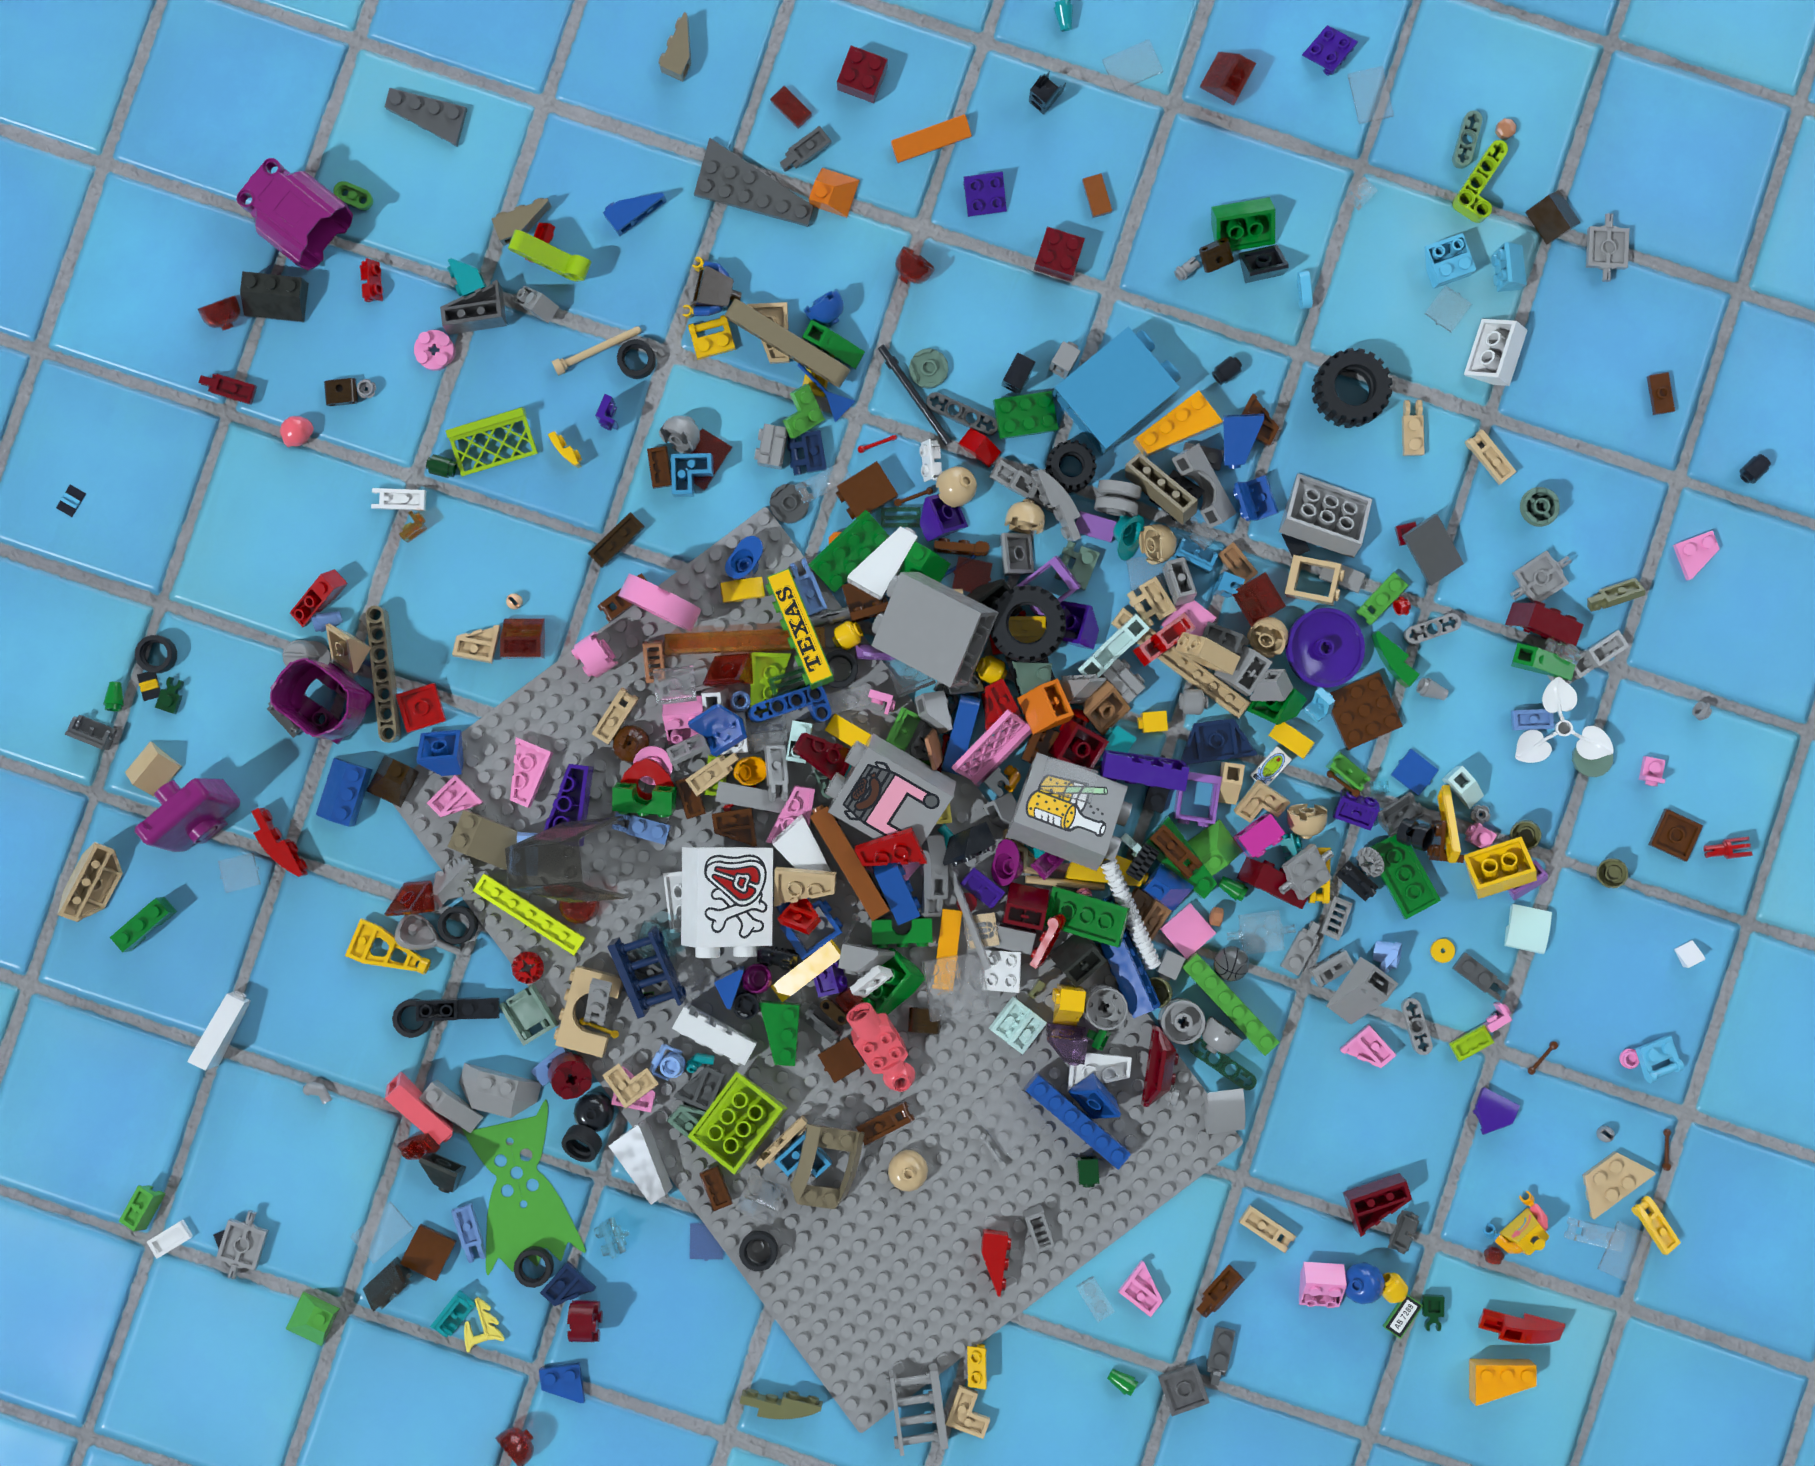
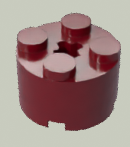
[548,1052,592,1100]
[567,1300,603,1343]

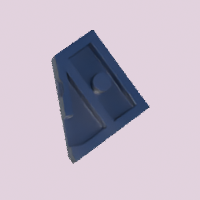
[540,1261,596,1307]

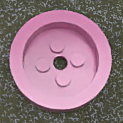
[618,574,701,632]

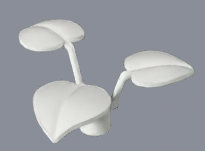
[1515,677,1614,763]

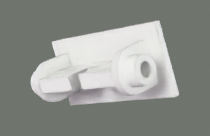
[919,439,942,482]

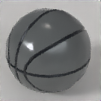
[1214,946,1250,982]

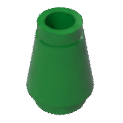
[103,681,124,712]
[1218,876,1249,902]
[1107,1369,1138,1396]

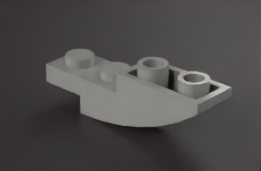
[1031,469,1081,541]
[920,835,948,917]

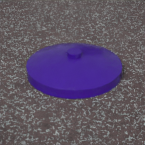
[1286,608,1365,688]

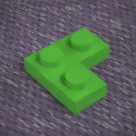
[782,384,825,438]

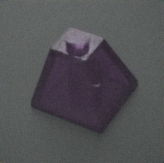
[1045,1022,1088,1066]

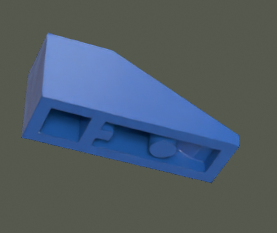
[603,192,667,236]

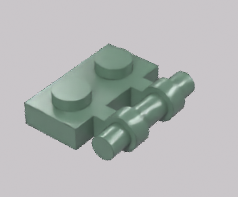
[1054,541,1100,590]

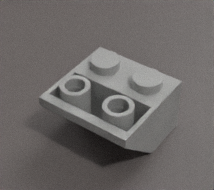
[1213,645,1272,697]

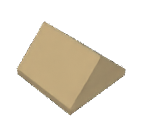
[326,623,371,674]
[125,742,182,797]

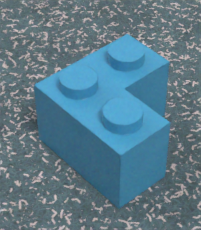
[671,453,714,497]
[774,1130,832,1178]

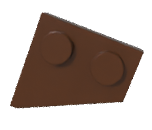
[1242,394,1279,447]
[712,808,757,847]

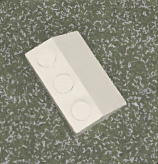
[1464,319,1528,386]
[663,871,682,933]

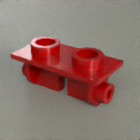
[360,258,383,302]

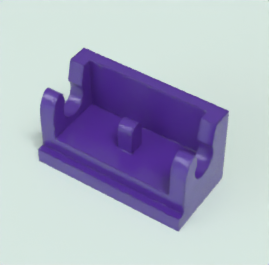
[960,867,1005,909]

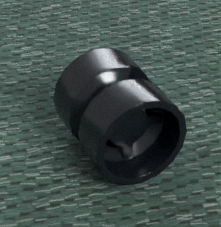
[1396,818,1435,851]
[733,991,760,1020]

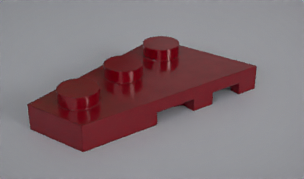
[792,733,850,780]

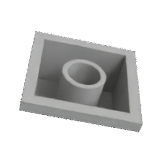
[838,944,895,975]

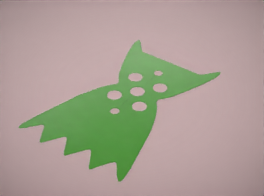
[462,1099,586,1275]

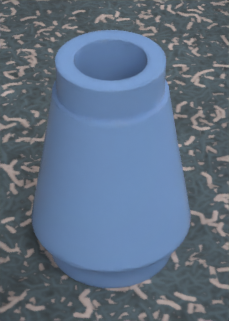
[311,611,343,632]
[730,691,750,711]

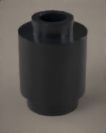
[1212,356,1242,385]
[1740,454,1771,484]

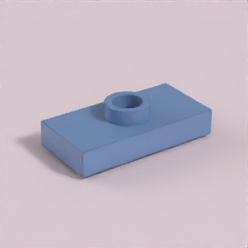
[530,1047,568,1086]

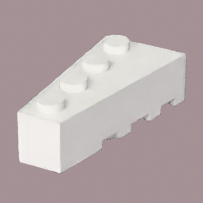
[672,1003,758,1066]

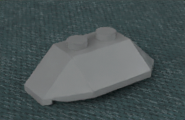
[459,1063,542,1118]

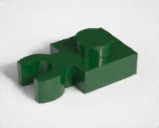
[155,677,184,714]
[1422,1294,1445,1331]

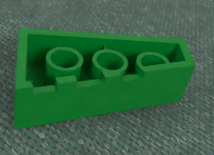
[1141,816,1217,899]

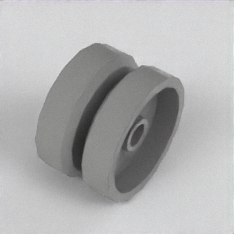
[1094,480,1142,517]
[1158,998,1205,1045]

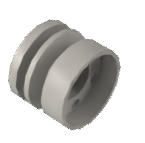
[1083,984,1128,1030]

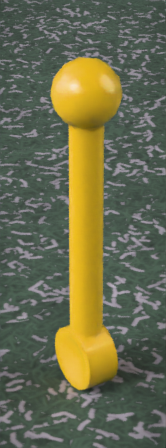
[579,1017,619,1038]

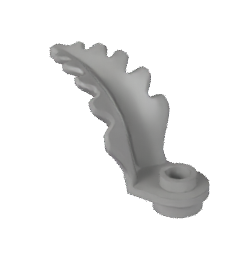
[423,857,474,912]

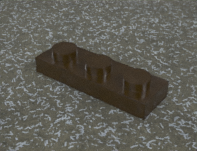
[588,512,645,568]

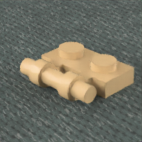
[1127,576,1177,627]

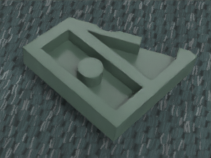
[667,1104,706,1147]

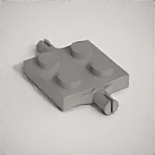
[1586,213,1629,282]
[1510,550,1571,603]
[1279,844,1334,900]
[216,1210,269,1279]

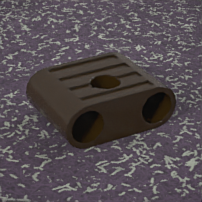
[1199,238,1234,273]
[324,378,358,406]
[820,998,847,1025]
[908,1007,941,1034]

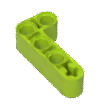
[1452,140,1508,223]
[507,229,592,282]

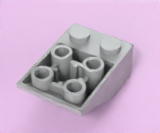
[1326,957,1398,1024]

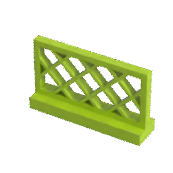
[445,407,538,477]

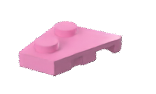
[1339,1024,1397,1068]

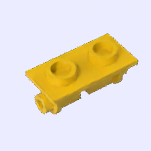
[967,1344,987,1389]

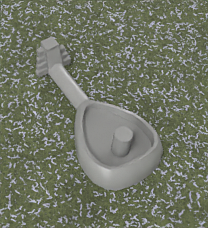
[394,913,471,961]

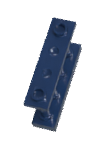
[607,925,686,1019]

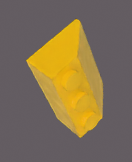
[1464,836,1537,899]

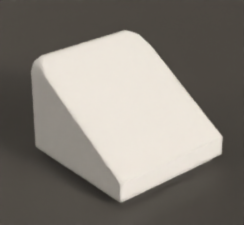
[1674,940,1705,968]

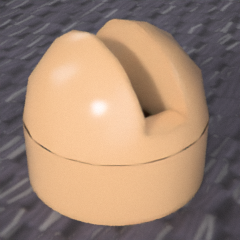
[506,593,523,610]

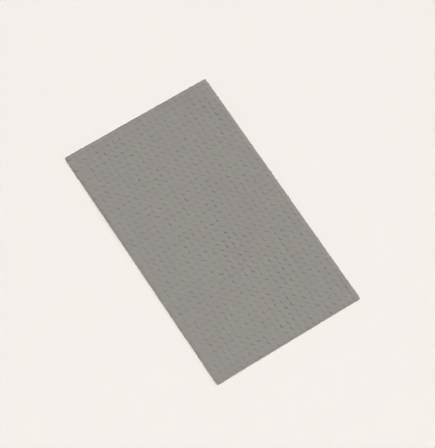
[393,507,1243,1433]

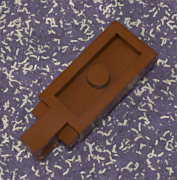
[1196,1264,1245,1318]

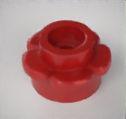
[1393,597,1411,616]

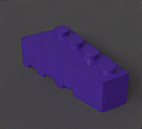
[1100,749,1190,792]
[539,764,594,847]

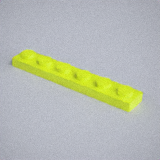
[473,874,586,955]

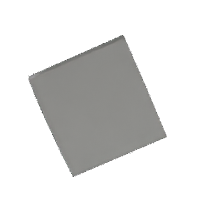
[1203,1088,1245,1134]

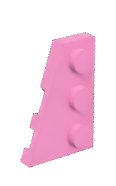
[510,737,553,808]

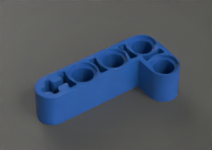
[748,686,832,723]
[941,694,981,776]

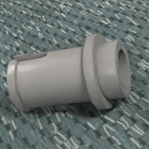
[1174,257,1200,281]

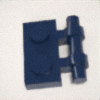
[787,430,827,476]

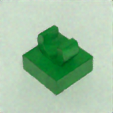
[1086,1029,1111,1051]

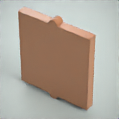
[924,728,944,770]

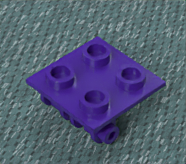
[1302,25,1358,76]
[963,171,1007,217]

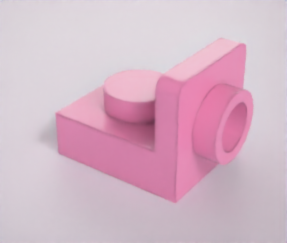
[868,689,896,715]
[1639,756,1666,787]
[1465,823,1497,849]
[1483,1002,1512,1033]

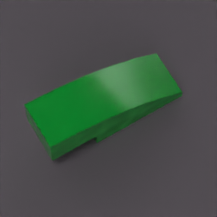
[1371,631,1420,688]

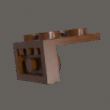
[842,583,888,623]
[1020,729,1061,764]
[1427,820,1464,863]

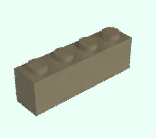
[1125,452,1198,525]

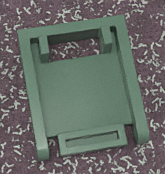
[499,984,559,1046]

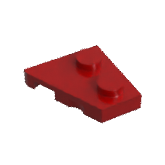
[985,678,1021,731]
[777,898,821,935]

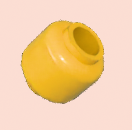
[832,620,863,650]
[976,655,1007,684]
[1382,1272,1408,1303]

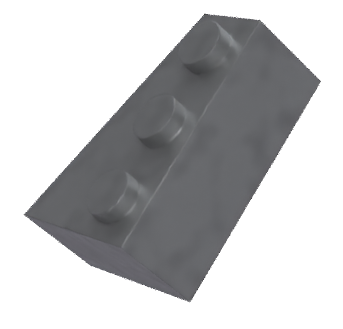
[440,280,507,335]

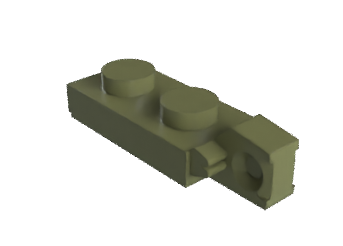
[1587,578,1646,612]

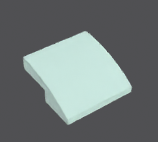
[1504,904,1552,954]
[989,997,1047,1055]

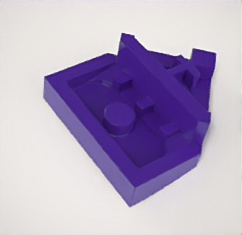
[1473,1087,1520,1135]

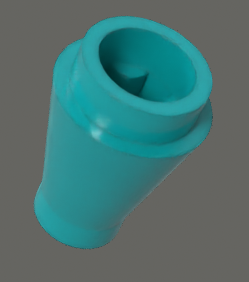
[1054,0,1073,32]

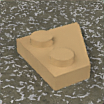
[452,625,501,664]

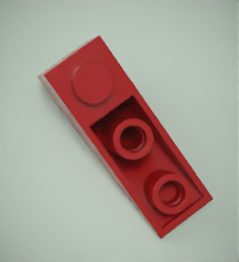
[290,569,348,627]
[981,1229,1011,1297]

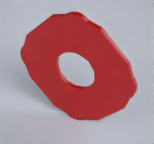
[620,758,674,800]

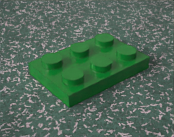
[993,391,1059,440]

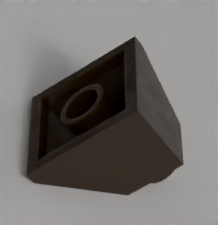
[366,756,419,808]

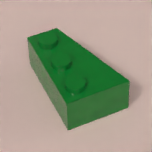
[759,1000,801,1066]

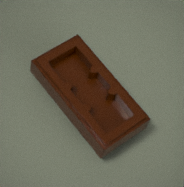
[1647,372,1675,415]
[647,446,672,489]
[675,777,706,819]
[699,1165,733,1211]

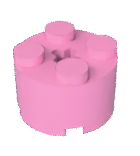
[571,631,618,678]

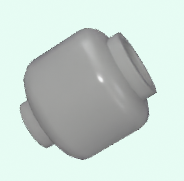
[1179,689,1208,715]

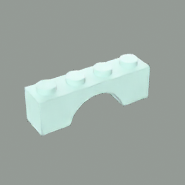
[1078,613,1150,678]

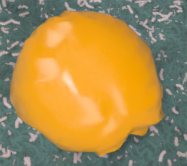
[734,756,766,786]

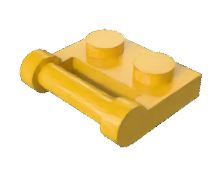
[688,315,736,360]

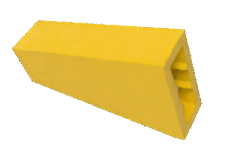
[1064,855,1149,887]

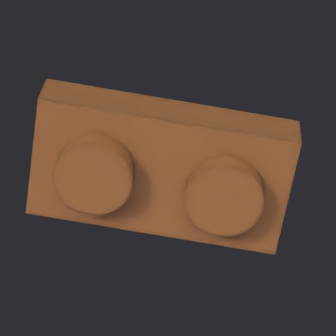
[1218,542,1258,586]

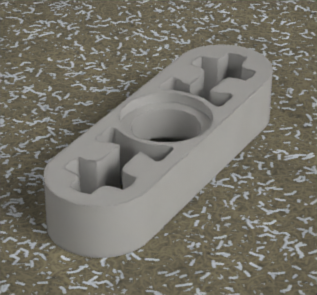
[1403,613,1461,644]
[1401,998,1433,1055]

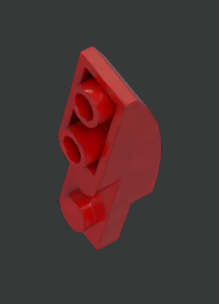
[251,808,308,877]
[1478,1308,1565,1344]

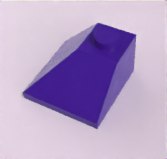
[920,494,968,542]
[1060,601,1099,650]

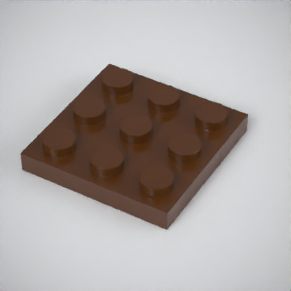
[1330,672,1403,750]

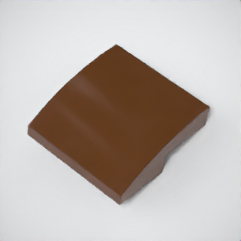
[400,1224,457,1281]

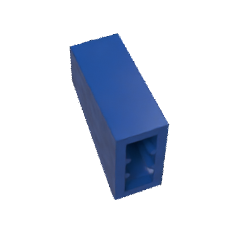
[1223,413,1264,469]

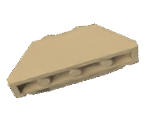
[57,842,123,922]

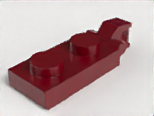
[198,374,257,405]

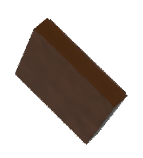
[1648,809,1703,862]

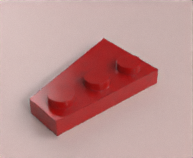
[855,827,927,866]

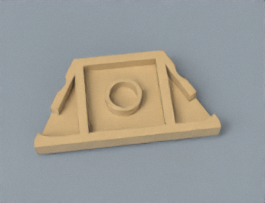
[1582,1151,1656,1219]

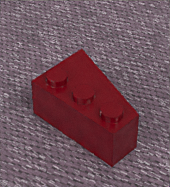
[1505,601,1584,647]
[1237,857,1308,909]
[1343,1173,1412,1237]

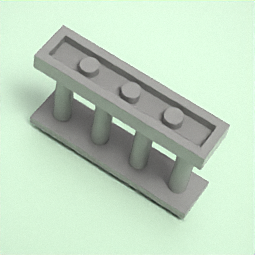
[886,1363,948,1456]

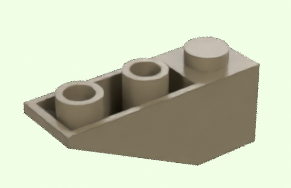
[658,12,691,82]
[492,198,551,246]

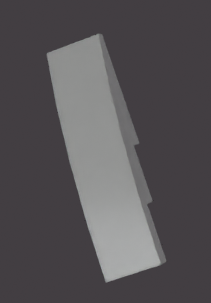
[989,460,1055,514]
[1547,630,1629,684]
[715,781,790,813]

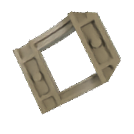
[790,1124,865,1209]

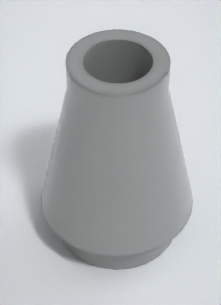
[1416,678,1448,701]

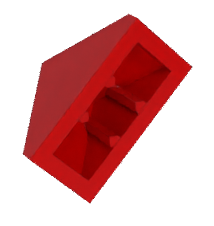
[958,428,1001,468]

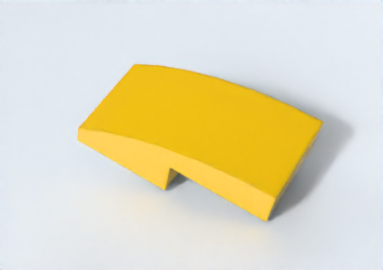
[548,431,582,468]
[720,577,765,603]
[1268,722,1315,759]

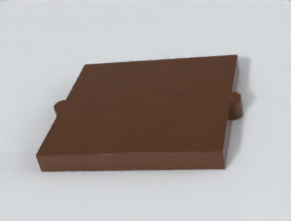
[818,1036,865,1083]

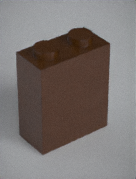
[836,461,898,520]

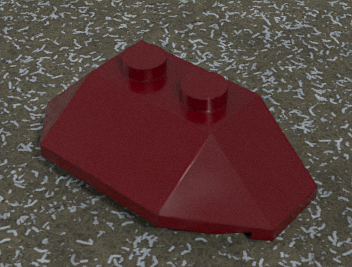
[1141,1024,1179,1107]

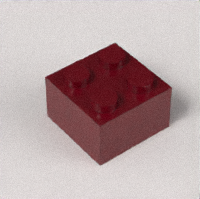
[837,45,888,103]
[1034,226,1085,282]
[1049,719,1109,772]

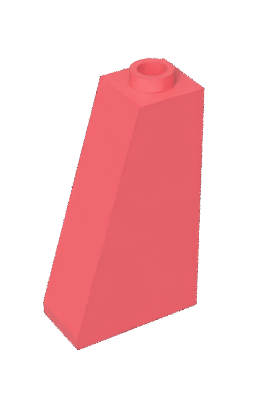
[385,1072,453,1146]

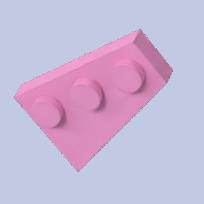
[766,785,815,843]

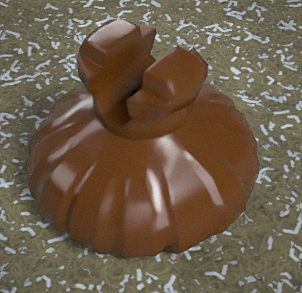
[613,725,650,763]

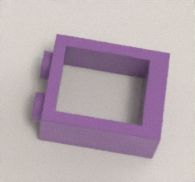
[1017,555,1081,616]
[1173,772,1222,827]

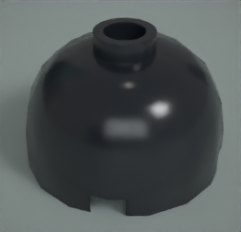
[573,1091,615,1132]

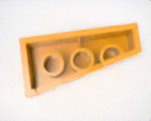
[1133,390,1223,457]

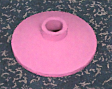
[633,746,673,785]

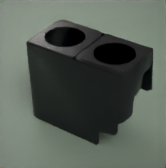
[1029,71,1066,115]
[1001,353,1036,395]

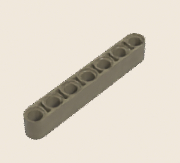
[724,299,851,388]
[366,605,401,743]

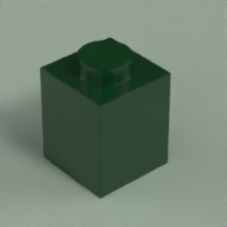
[1076,1156,1100,1188]

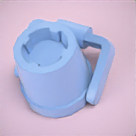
[1373,941,1402,973]
[649,1044,686,1081]

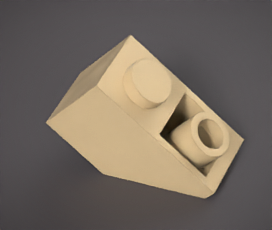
[1218,762,1245,805]

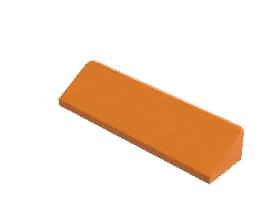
[891,114,972,163]

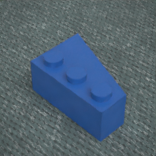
[872,863,921,926]

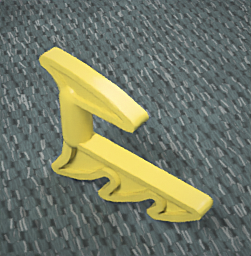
[464,1297,505,1352]

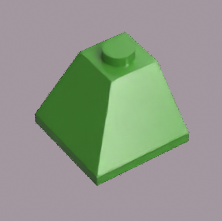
[1187,819,1243,876]
[286,1292,340,1346]

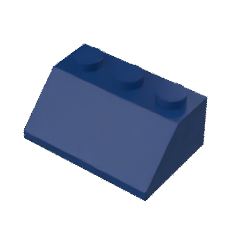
[316,758,373,827]

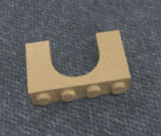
[554,965,623,1058]

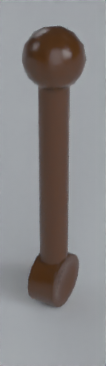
[894,487,933,507]
[1327,770,1361,798]
[1528,1041,1558,1075]
[1662,1129,1671,1171]

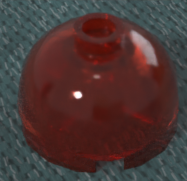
[895,246,935,284]
[198,295,240,331]
[559,884,600,924]
[495,1427,534,1466]

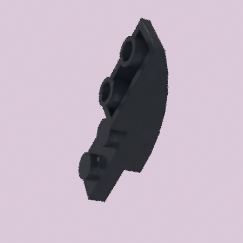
[416,997,500,1021]

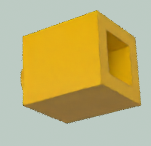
[1137,711,1168,733]

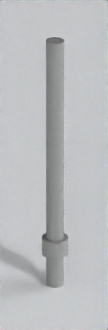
[948,863,991,970]

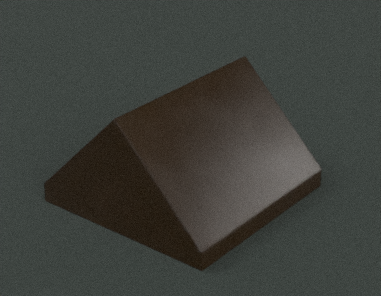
[1525,190,1581,245]

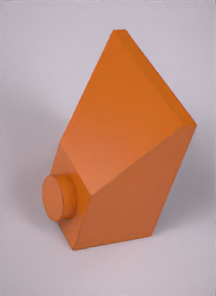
[809,168,860,218]

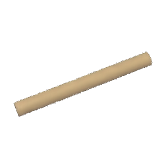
[1025,875,1105,891]

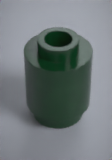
[426,454,457,478]

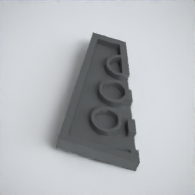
[384,88,467,147]

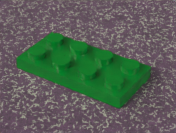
[808,510,890,593]
[1370,834,1441,919]
[1044,886,1130,948]

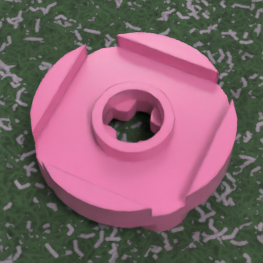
[414,330,455,371]

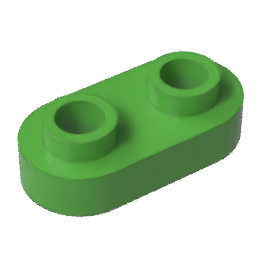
[333,181,373,211]

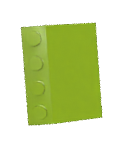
[687,1071,788,1175]

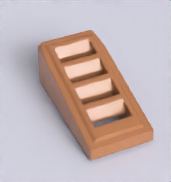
[642,640,666,683]

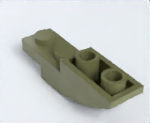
[739,1389,823,1419]

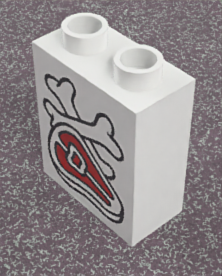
[681,847,773,958]

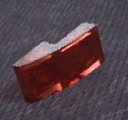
[396,1133,441,1160]

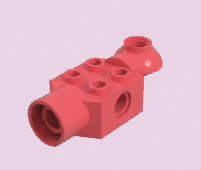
[846,1003,916,1092]

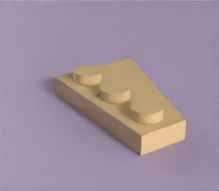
[748,302,790,364]
[774,867,836,907]
[756,1115,808,1169]

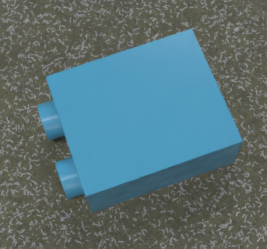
[1052,326,1181,455]

